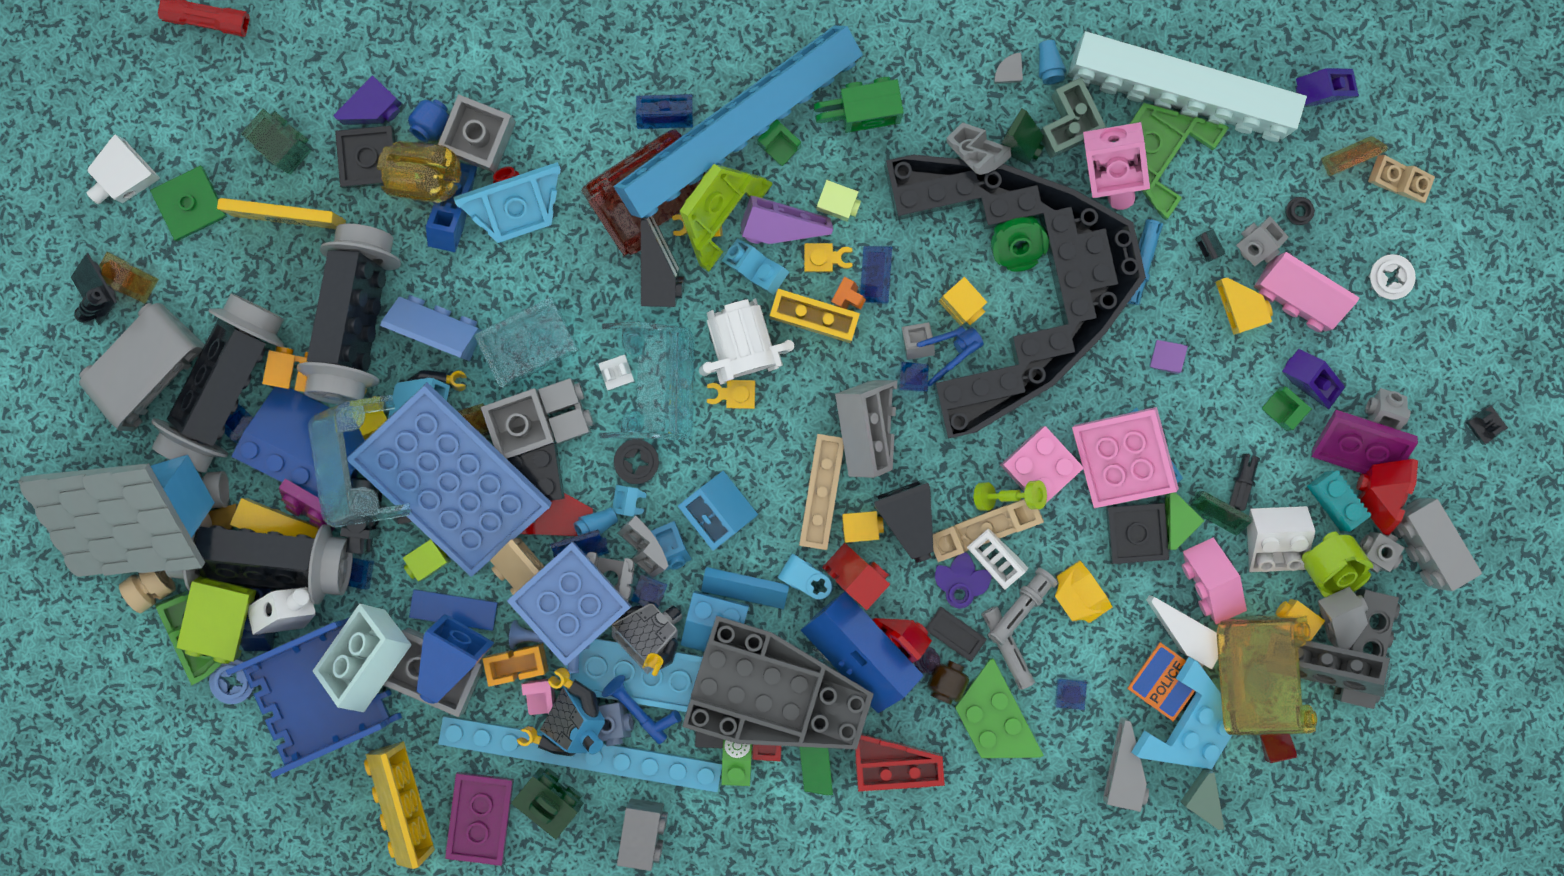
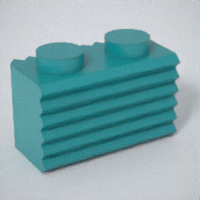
[1307,471,1371,532]

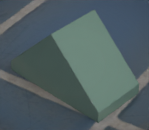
[1180,769,1224,830]

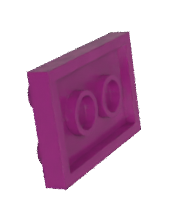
[1311,409,1418,474]
[445,772,514,866]

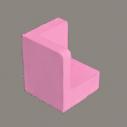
[521,679,556,715]

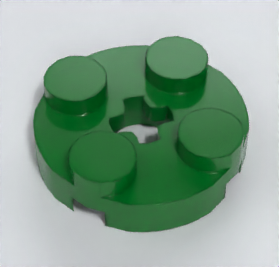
[991,217,1049,272]

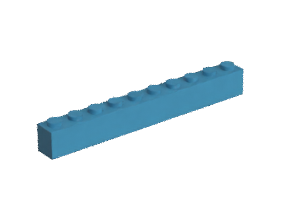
[613,25,863,218]

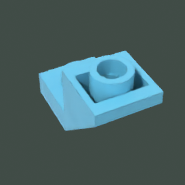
[722,238,789,295]

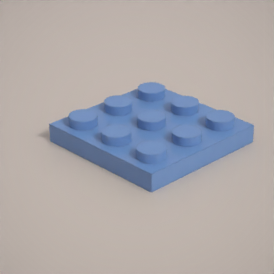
[507,542,632,666]

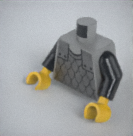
[612,604,683,676]

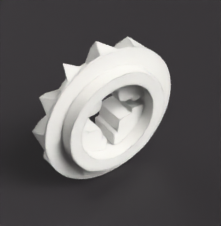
[1368,254,1416,300]

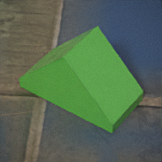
[1165,492,1204,550]

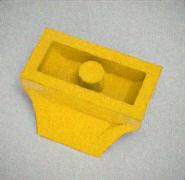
[1055,560,1113,623]

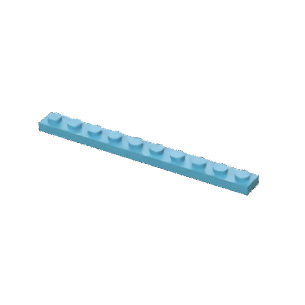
[438,715,722,792]

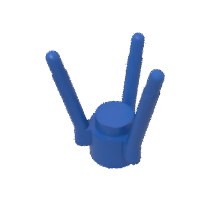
[917,326,984,386]

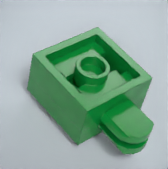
[813,77,904,133]

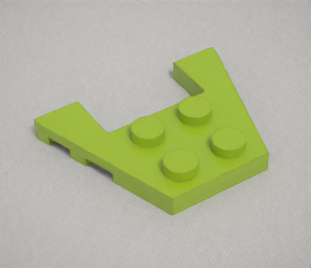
[680,164,773,272]

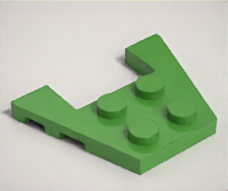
[1129,103,1229,220]

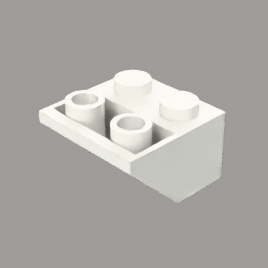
[1247,506,1315,572]

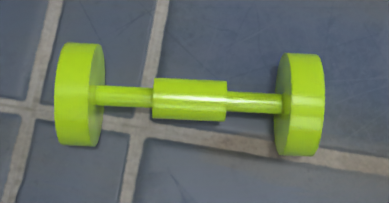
[973,480,1047,511]

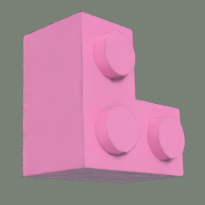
[1182,537,1247,625]

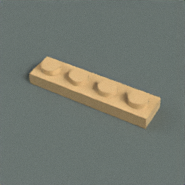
[799,434,844,550]

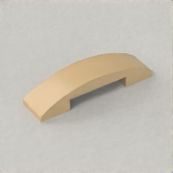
[933,498,1044,562]

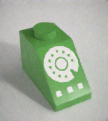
[721,739,752,786]

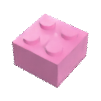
[1000,426,1084,503]

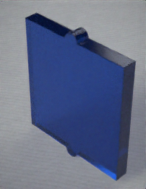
[550,530,610,558]

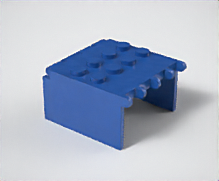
[226,617,402,778]

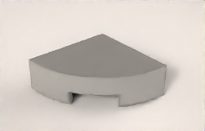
[994,53,1023,84]

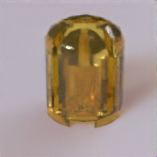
[377,140,462,203]

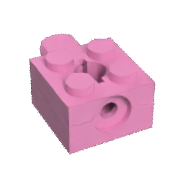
[1083,122,1150,210]

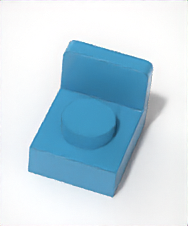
[651,521,691,570]

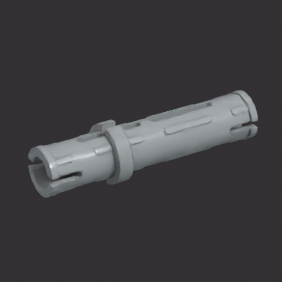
[981,606,1035,690]

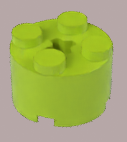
[1301,532,1373,597]

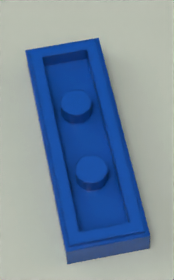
[409,589,498,631]

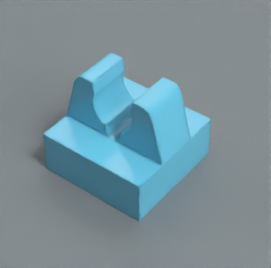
[612,485,646,517]

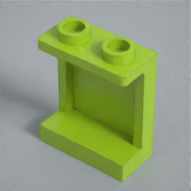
[176,577,256,664]

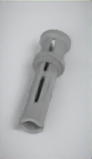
[988,568,1058,646]

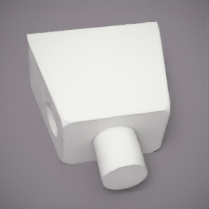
[86,134,160,205]
[248,587,315,635]

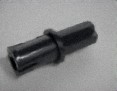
[1229,454,1260,511]

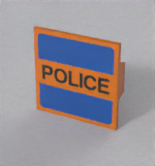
[1127,642,1195,722]

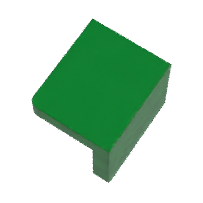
[757,119,801,166]
[1262,386,1312,431]

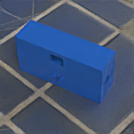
[801,591,924,713]

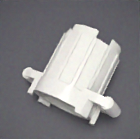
[699,299,794,385]

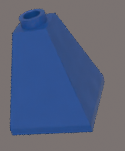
[417,614,494,704]

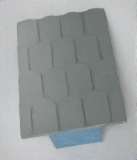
[18,454,215,577]

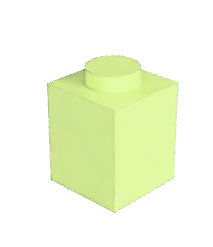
[816,180,861,222]

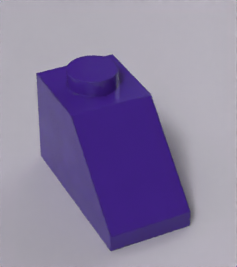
[1296,68,1359,106]
[333,75,402,125]
[1282,348,1345,410]

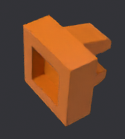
[831,277,866,310]

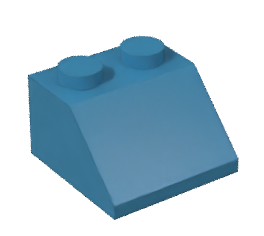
[681,591,749,652]

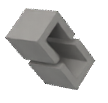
[538,378,594,444]

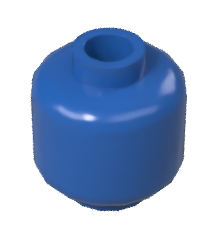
[408,99,449,143]

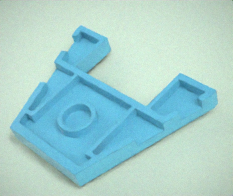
[1131,657,1241,769]

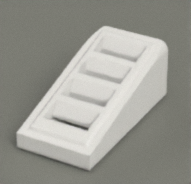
[967,528,1028,590]

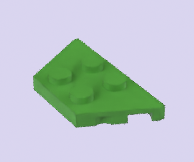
[955,658,1044,758]

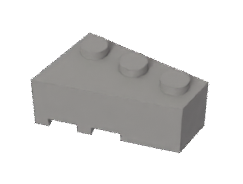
[835,380,897,478]

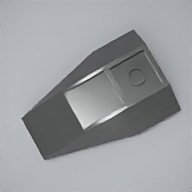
[682,615,873,749]

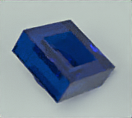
[631,574,668,609]
[1055,678,1087,710]

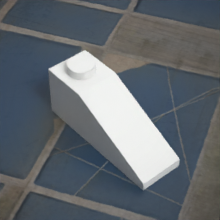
[1146,595,1229,669]

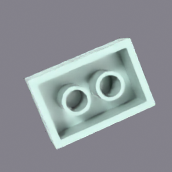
[313,604,412,712]

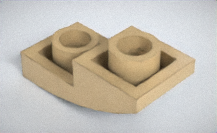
[1368,155,1435,203]

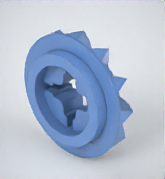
[209,659,255,704]

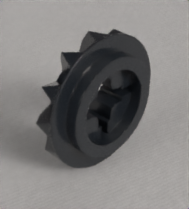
[614,439,659,484]

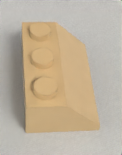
[490,537,545,595]

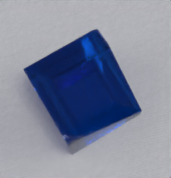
[898,362,929,393]

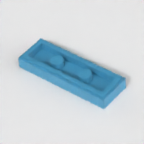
[701,567,789,609]

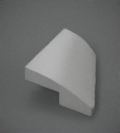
[946,122,1011,175]

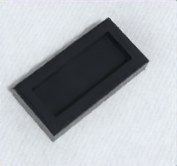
[925,606,987,662]

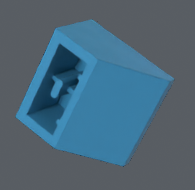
[678,470,758,551]

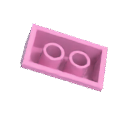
[1254,252,1359,333]

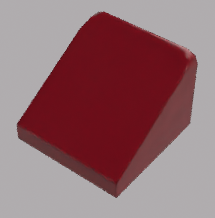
[1259,727,1298,763]

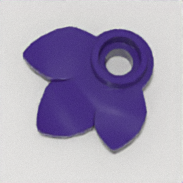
[935,552,992,609]

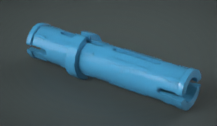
[1128,219,1163,305]

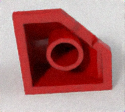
[1356,459,1418,536]
[872,618,932,663]

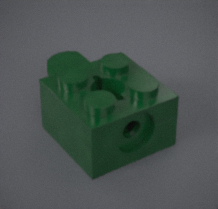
[511,767,584,840]

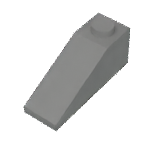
[1103,717,1149,812]

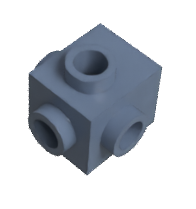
[598,703,634,746]

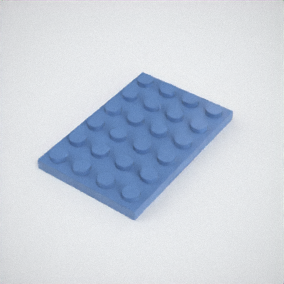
[346,382,552,577]

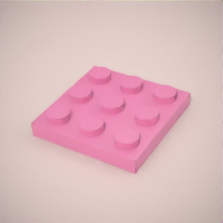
[1072,407,1179,508]

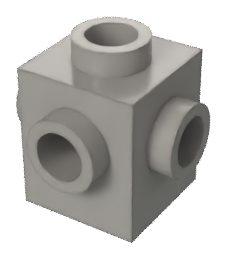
[1236,216,1289,266]
[1365,388,1411,430]
[1359,532,1405,573]

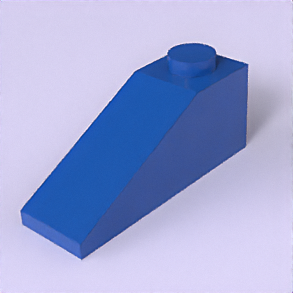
[426,160,477,252]

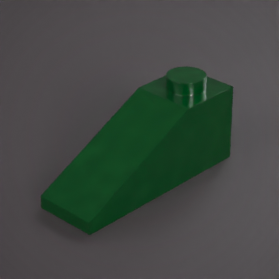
[1001,108,1044,165]

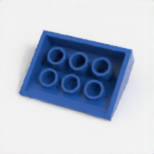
[231,387,365,508]

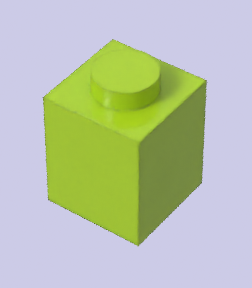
[403,539,451,582]

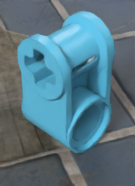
[778,553,833,599]

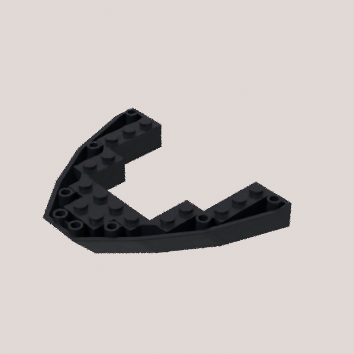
[884,154,1146,439]

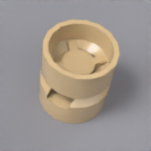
[119,570,176,613]

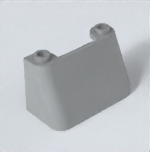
[79,303,205,432]

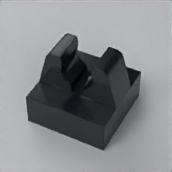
[1466,405,1508,445]

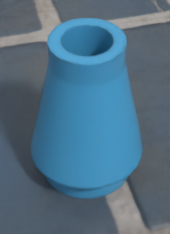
[1039,40,1067,85]
[574,508,618,543]

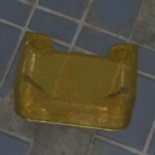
[1217,616,1317,735]

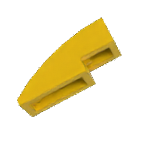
[230,498,319,539]

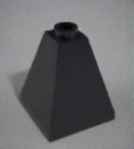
[870,479,934,563]

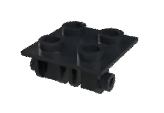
[71,253,117,325]

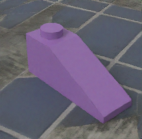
[740,195,833,244]

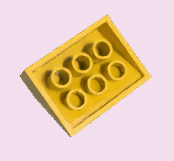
[364,741,435,869]

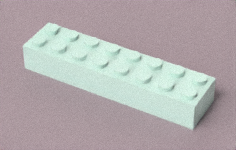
[1067,31,1307,142]

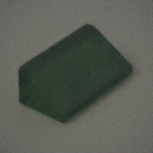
[1189,491,1253,536]

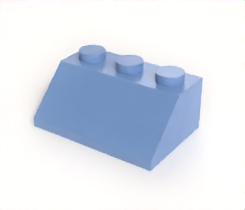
[380,295,482,361]

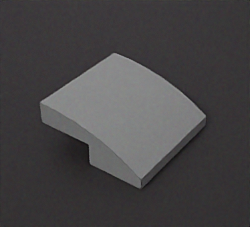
[617,515,668,578]

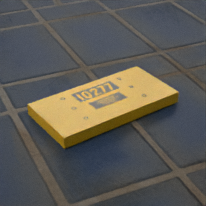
[217,198,346,229]

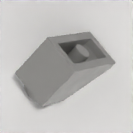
[1318,587,1368,650]

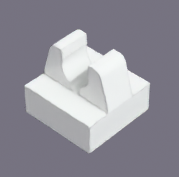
[598,355,635,391]

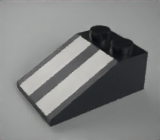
[641,215,684,307]

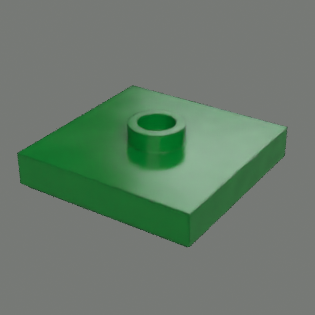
[150,165,227,241]

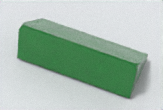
[799,747,833,795]

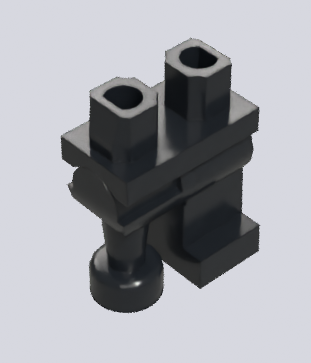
[340,477,383,554]

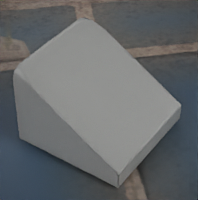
[902,322,935,360]

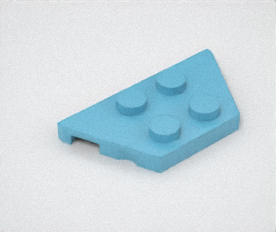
[453,162,561,243]

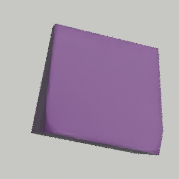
[1150,340,1188,374]

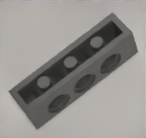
[1333,589,1400,709]
[1265,633,1391,697]

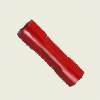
[158,0,250,37]

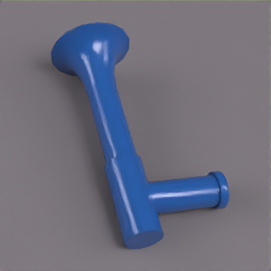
[602,675,682,744]

